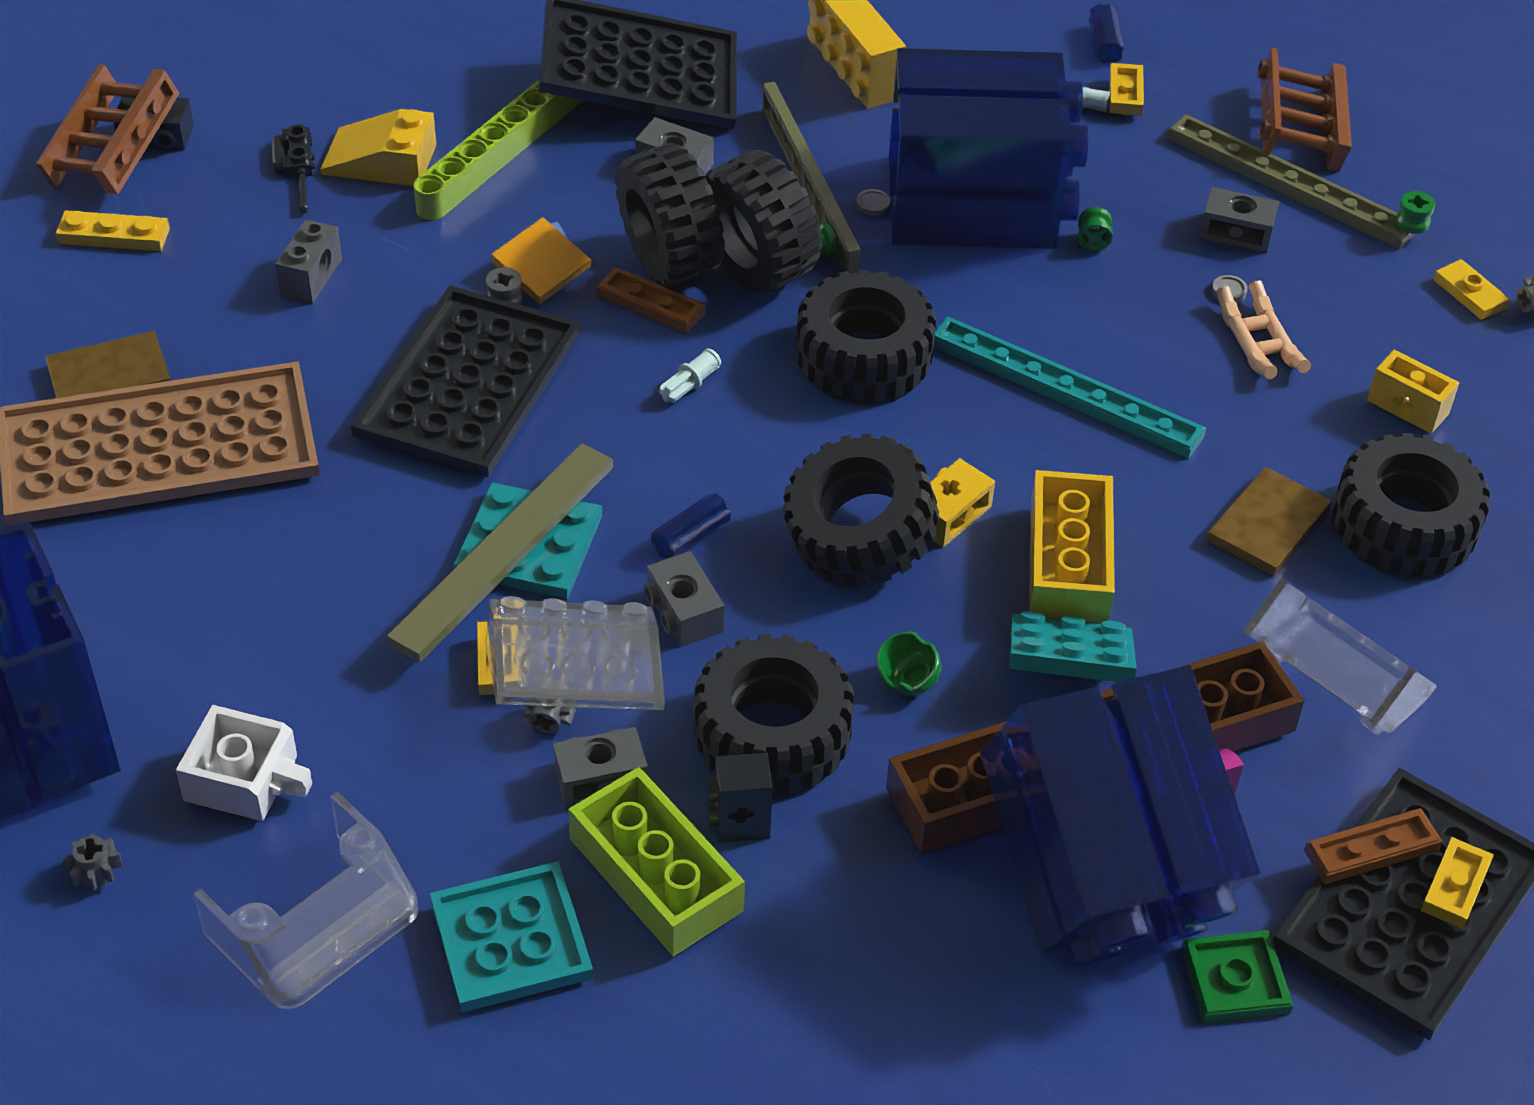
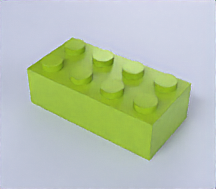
[568,767,745,957]

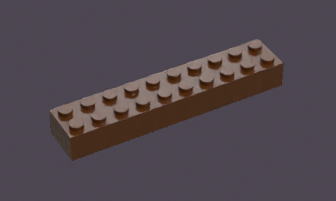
[886,641,1305,854]

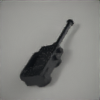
[271,124,315,214]

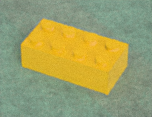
[807,0,906,109]
[1029,470,1115,623]

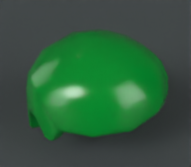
[876,631,942,697]

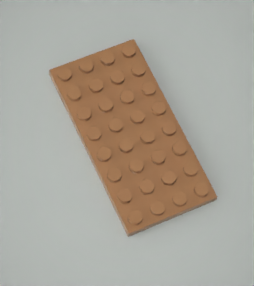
[0,361,320,526]

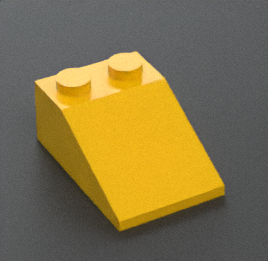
[320,109,436,186]

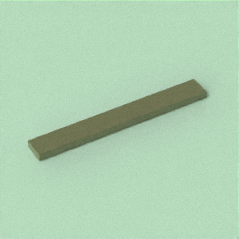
[762,81,861,274]
[1167,114,1414,249]
[387,443,613,663]

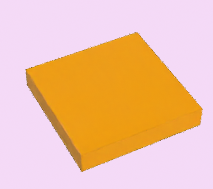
[491,217,591,305]

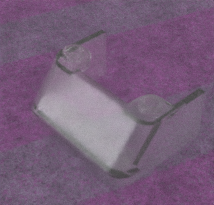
[1243,578,1437,736]
[194,792,418,1009]

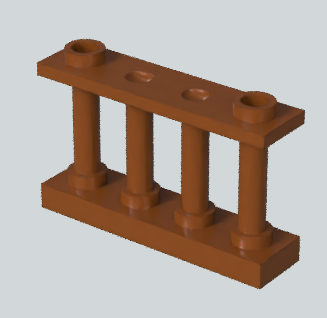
[1256,47,1352,172]
[36,64,180,195]

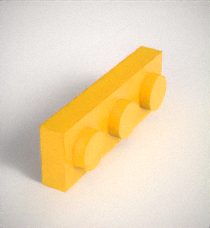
[55,211,170,252]

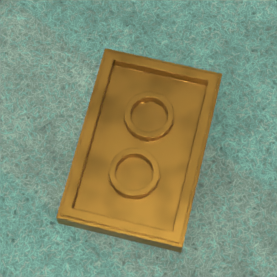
[45,330,171,398]
[1206,466,1332,577]

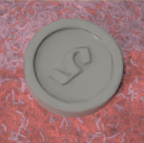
[856,189,891,216]
[1212,275,1248,303]

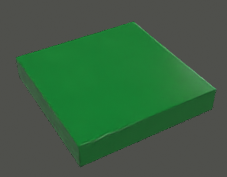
[1181,930,1293,1024]

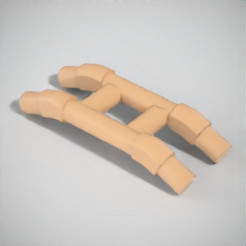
[1216,281,1311,379]

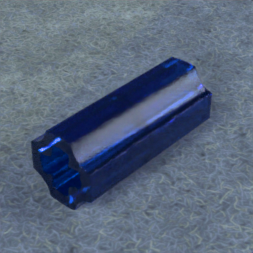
[1089,4,1124,64]
[651,493,731,559]

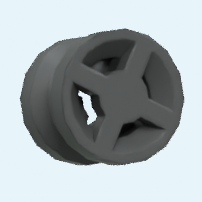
[485,267,523,305]

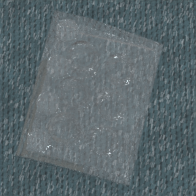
[485,596,665,710]

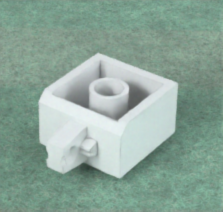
[176,705,312,821]

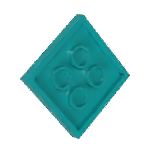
[454,482,602,600]
[1009,611,1137,684]
[430,861,594,1013]

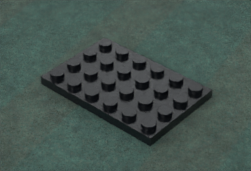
[538,0,737,129]
[351,285,581,478]
[1272,768,1534,1041]

